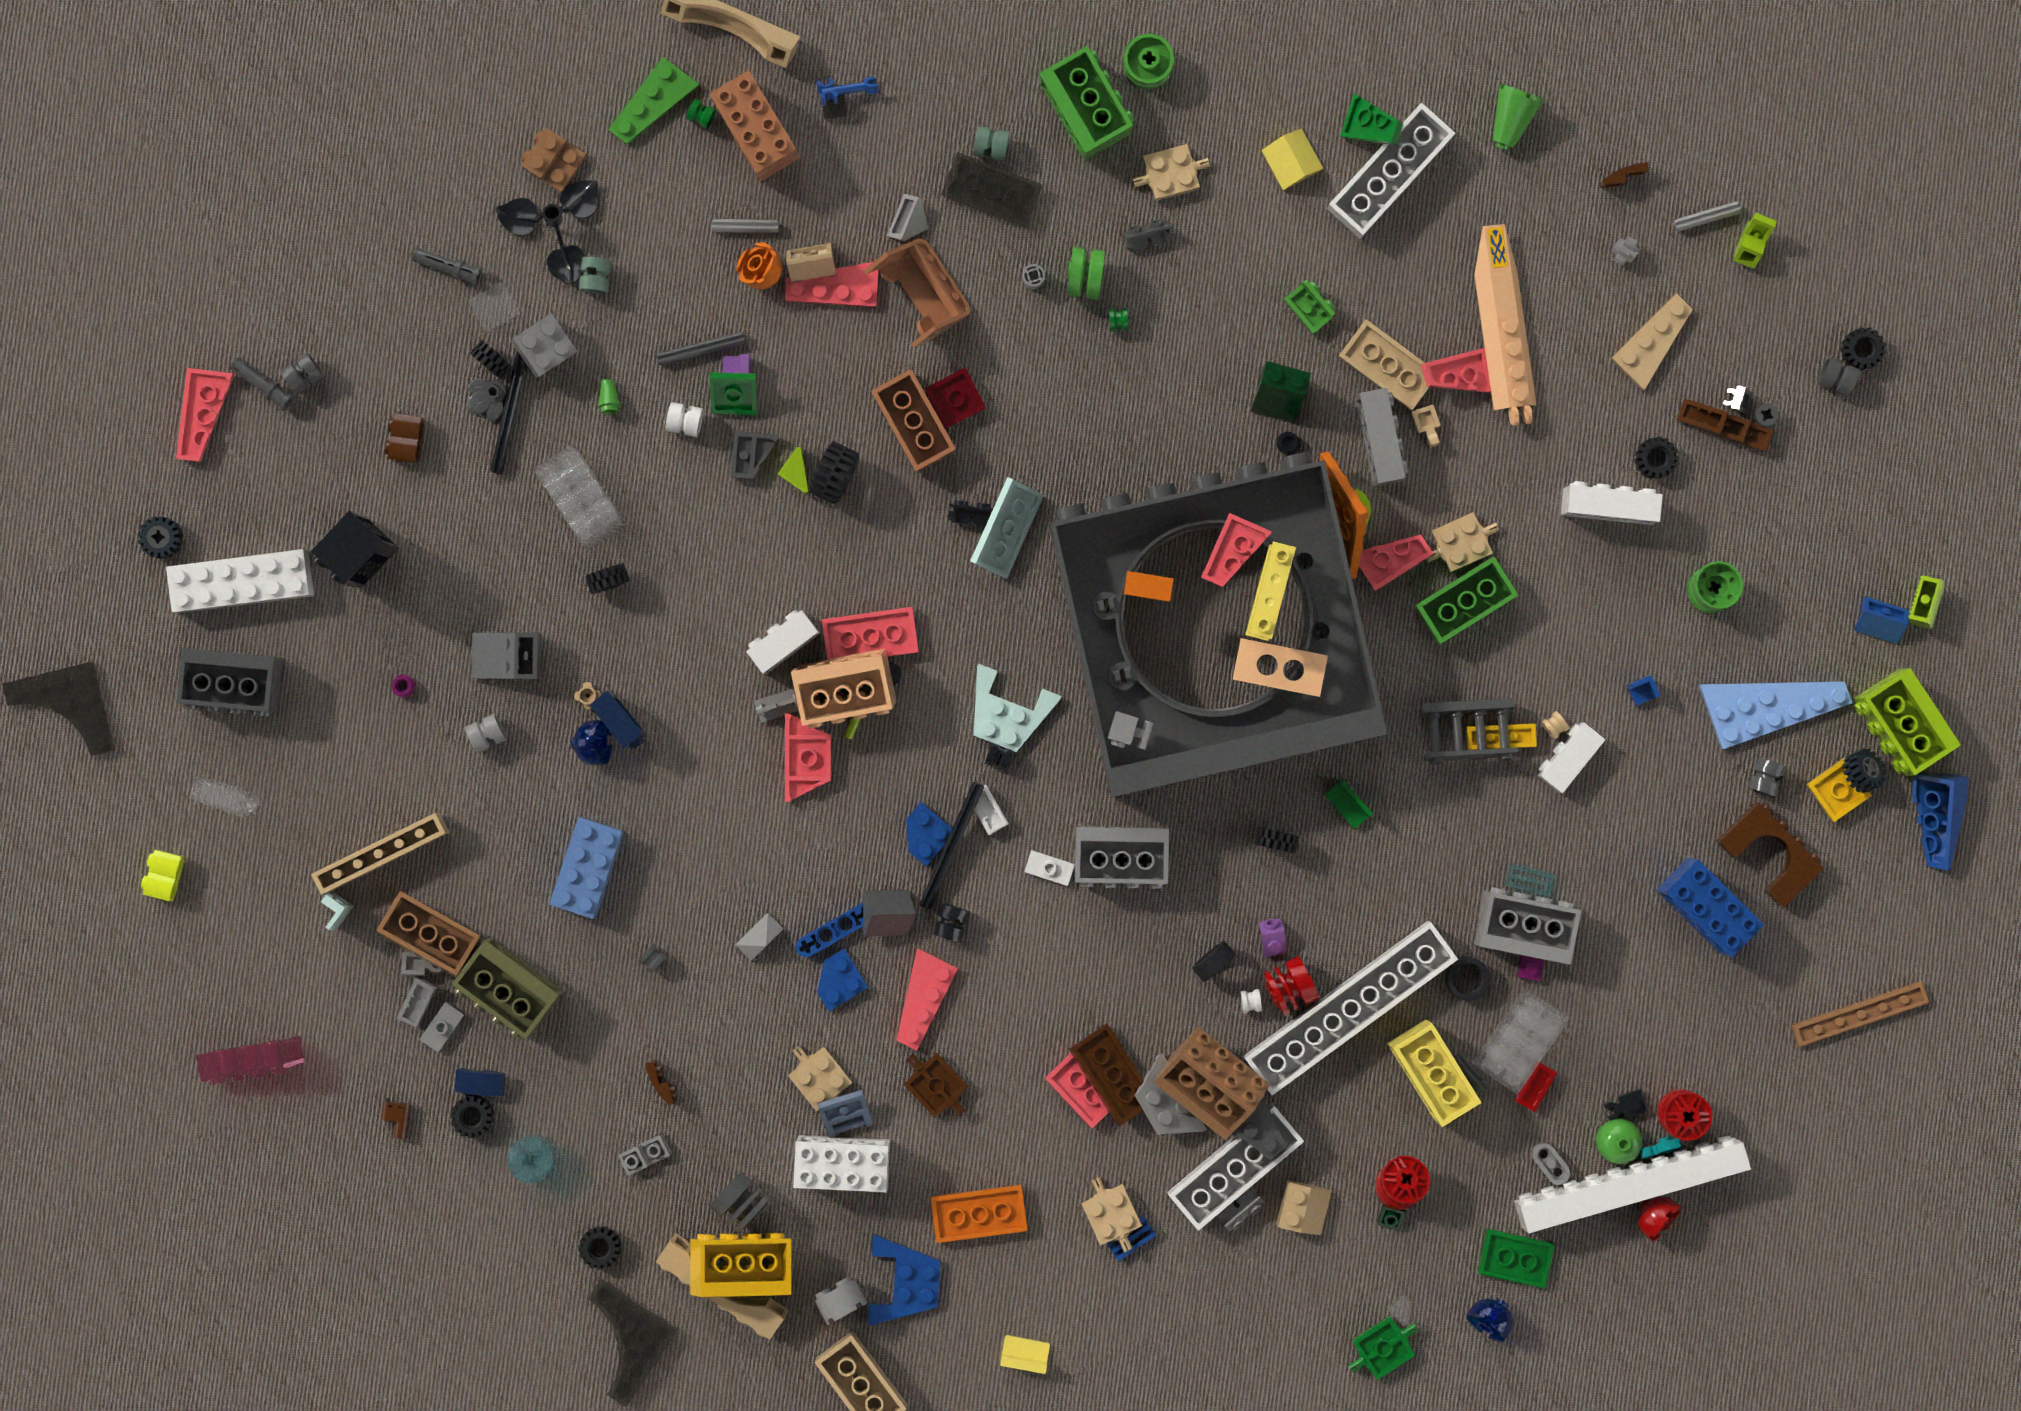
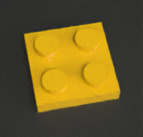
[1806,758,1872,822]

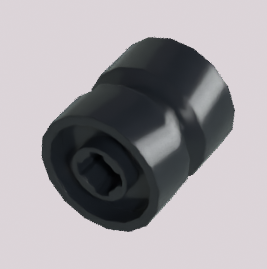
[933,903,970,943]

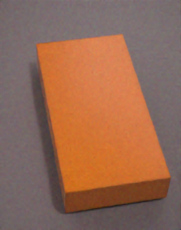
[1124,571,1174,602]

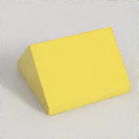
[1261,129,1323,191]

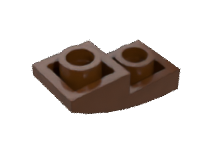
[645,1060,678,1105]

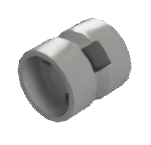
[465,713,507,753]

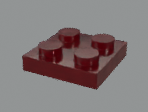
[925,367,986,429]

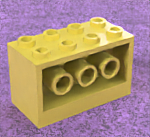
[1387,1019,1481,1127]

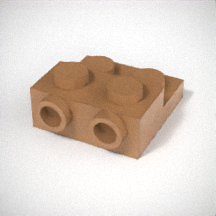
[521,127,587,193]

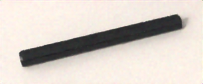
[490,351,527,474]
[920,782,984,909]

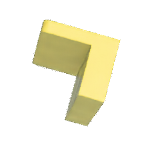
[1000,1335,1050,1374]

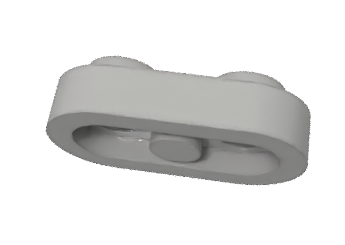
[1532,1142,1570,1185]

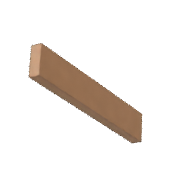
[1791,981,1930,1047]

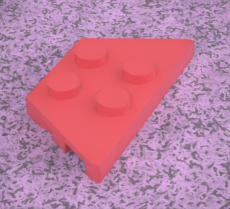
[785,713,831,802]

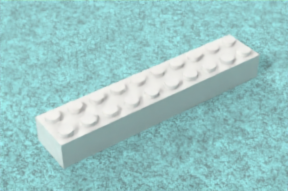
[1243,921,1458,1095]
[1514,1136,1751,1233]

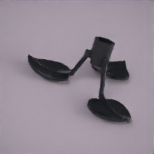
[496,180,599,284]

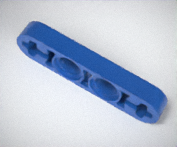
[796,903,863,957]

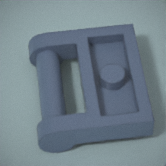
[818,1090,874,1138]

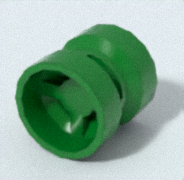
[686,99,717,129]

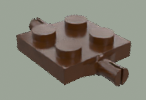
[903,1053,968,1118]

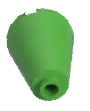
[1492,84,1544,150]

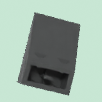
[472,633,542,680]

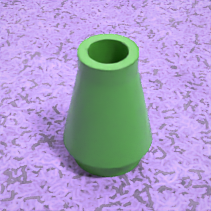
[598,379,621,414]

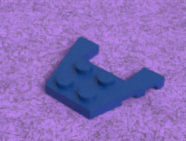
[867,1234,940,1325]

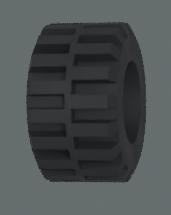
[809,441,859,505]

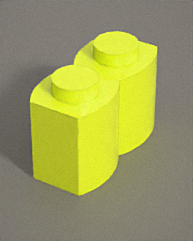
[141,850,185,901]

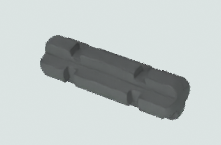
[1454,1052,1489,1093]

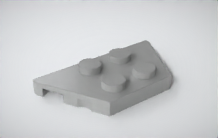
[1135,1053,1207,1135]

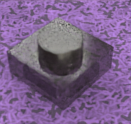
[823,94,847,120]

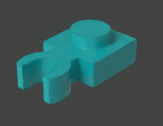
[1640,1136,1681,1160]

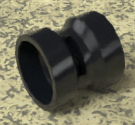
[984,743,1014,772]

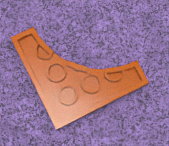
[1319,451,1369,579]

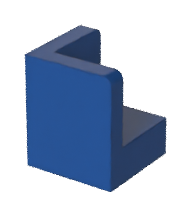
[1626,675,1661,706]

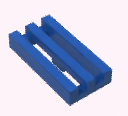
[1106,1216,1156,1261]

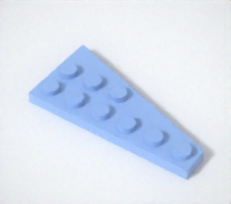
[1699,682,1852,749]

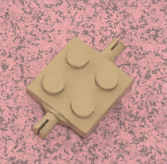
[1133,144,1210,201]
[1427,512,1499,573]
[788,1045,852,1111]
[1081,1177,1143,1253]

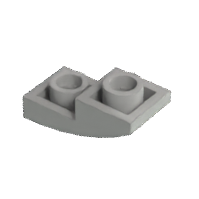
[618,1133,672,1176]

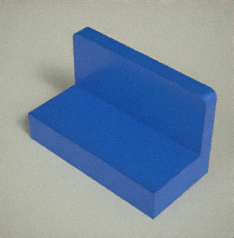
[1855,597,1909,644]

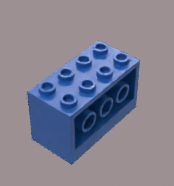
[1656,858,1764,958]

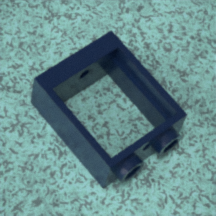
[590,690,646,749]

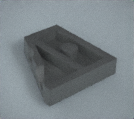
[730,431,779,479]

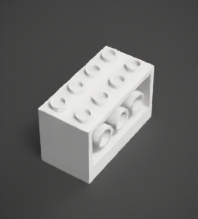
[793,1135,890,1192]

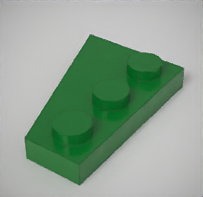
[1340,93,1403,145]

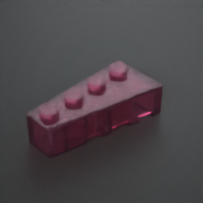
[196,1036,304,1085]

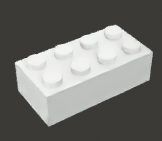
[1561,481,1663,525]

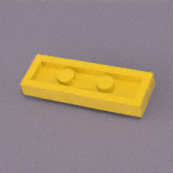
[1466,724,1537,750]

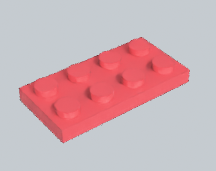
[822,607,919,660]

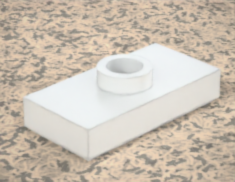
[974,785,1009,835]
[1024,850,1075,886]

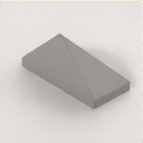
[887,194,928,241]
[735,913,784,961]

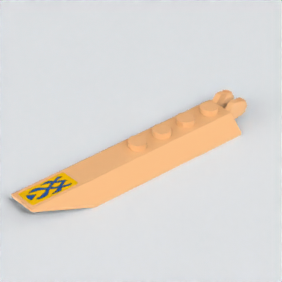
[1474,224,1536,426]

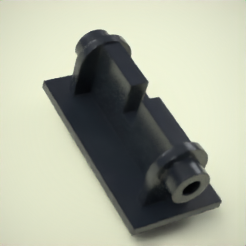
[948,500,993,526]

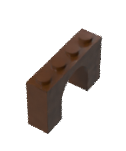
[1716,803,1824,907]

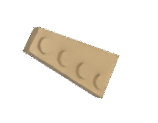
[1611,293,1693,391]

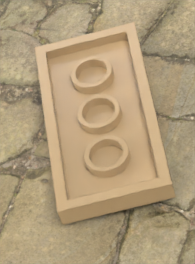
[1338,319,1429,411]

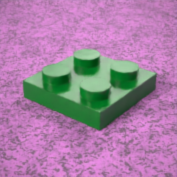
[709,372,758,415]

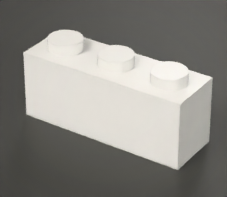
[1538,722,1605,793]

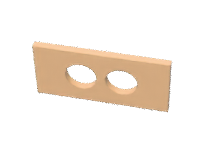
[1232,638,1328,697]

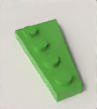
[608,57,700,145]

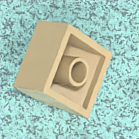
[1276,1179,1332,1235]

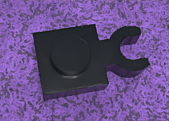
[1603,1089,1648,1120]

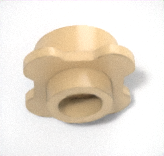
[574,682,602,709]

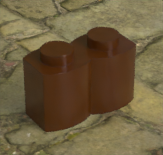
[385,413,424,464]

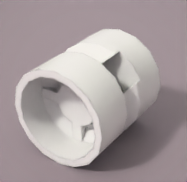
[665,402,703,437]

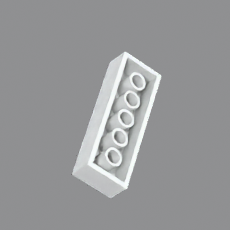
[1326,102,1455,239]
[166,549,314,614]
[1167,1103,1304,1231]

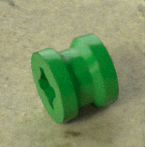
[1109,308,1128,332]

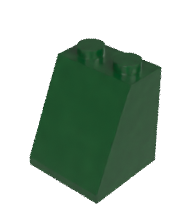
[1251,361,1311,423]

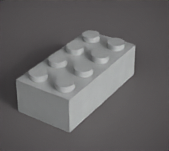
[1355,388,1408,487]

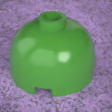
[1596,1118,1643,1165]

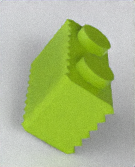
[1908,575,1945,629]

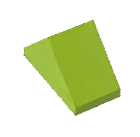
[778,447,810,494]

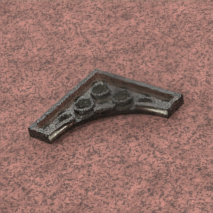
[2,662,115,756]
[588,1278,678,1407]

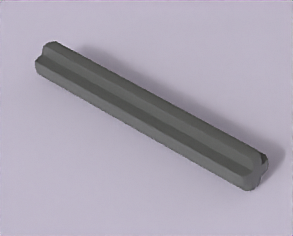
[657,332,746,366]

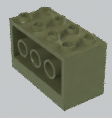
[451,937,564,1040]

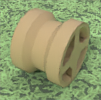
[1541,711,1570,740]

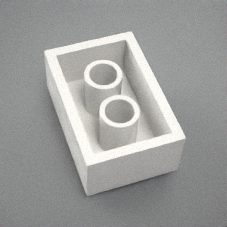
[746,610,821,675]

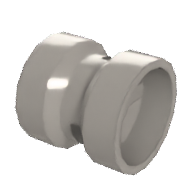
[1022,264,1045,290]

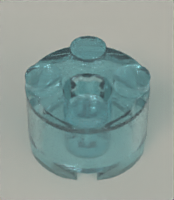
[507,1134,557,1183]

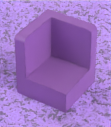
[721,354,751,373]

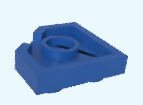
[906,802,952,866]
[817,948,868,1011]

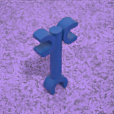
[816,77,878,106]

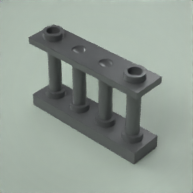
[1420,698,1519,765]

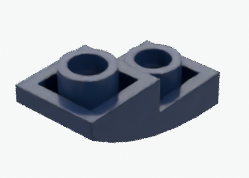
[455,1068,505,1096]

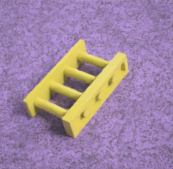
[1245,541,1296,641]

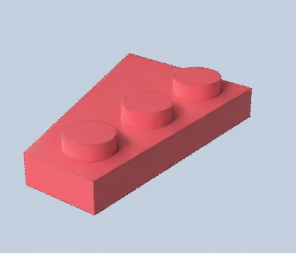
[1421,348,1491,393]
[1201,513,1272,587]
[1360,535,1434,592]
[1044,1053,1109,1129]

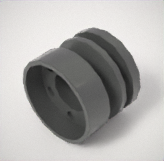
[709,1171,770,1233]

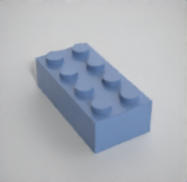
[549,817,625,919]

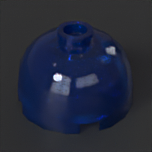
[571,720,613,766]
[1466,1298,1513,1342]

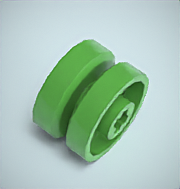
[1123,33,1174,90]
[1066,246,1105,301]

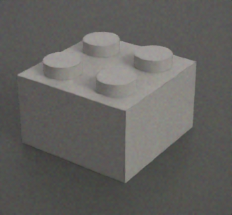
[510,313,577,378]

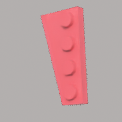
[785,262,879,307]
[176,368,235,462]
[896,948,958,1051]

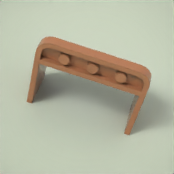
[863,238,971,348]

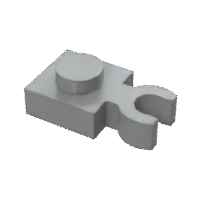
[401,952,441,977]

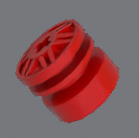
[1263,956,1320,1016]
[1657,1089,1713,1141]
[1375,1156,1430,1211]

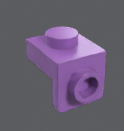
[1259,919,1287,957]

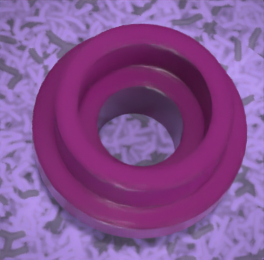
[392,675,415,697]

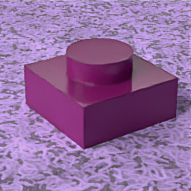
[1517,955,1544,981]

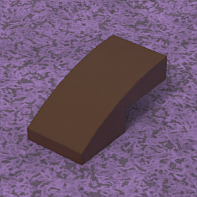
[1600,162,1649,188]

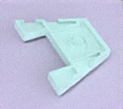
[974,664,1061,752]

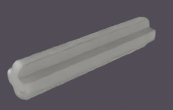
[1674,201,1741,232]
[711,219,779,233]

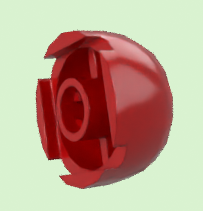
[1638,1196,1682,1242]

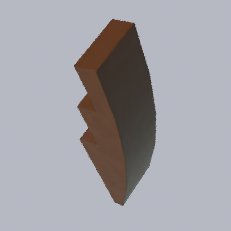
[1676,398,1774,453]

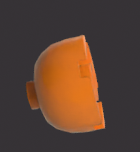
[736,243,783,290]

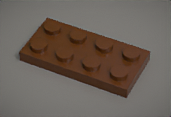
[1068,1023,1144,1126]

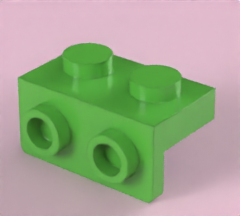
[1283,279,1336,335]

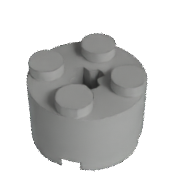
[814,1276,868,1325]

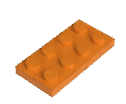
[930,1184,1028,1243]

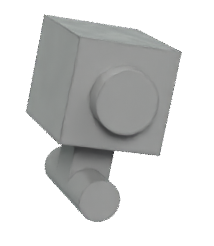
[1107,711,1154,750]

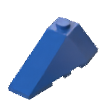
[1912,773,1969,871]

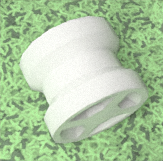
[1240,989,1262,1014]

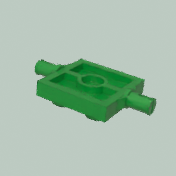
[1348,1315,1419,1380]

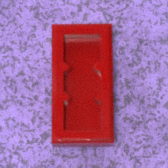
[1514,1061,1558,1112]

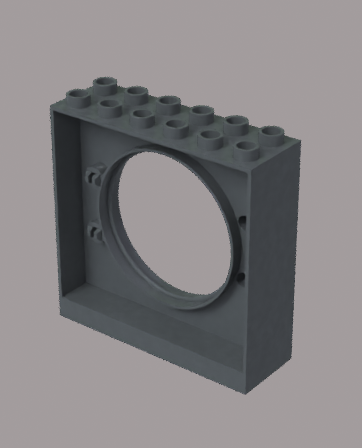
[1049,452,1387,797]

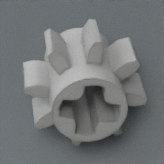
[1611,236,1640,265]

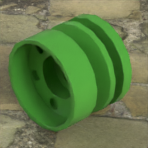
[1687,561,1743,614]

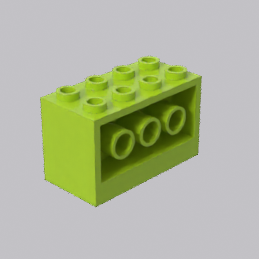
[1853,668,1961,776]

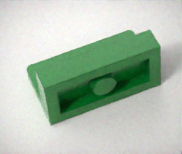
[1324,780,1373,829]

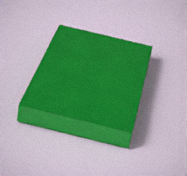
[1477,1228,1555,1289]

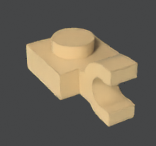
[1411,404,1441,448]

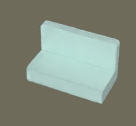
[321,893,353,930]

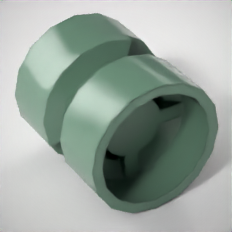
[973,126,1010,161]
[579,257,612,294]

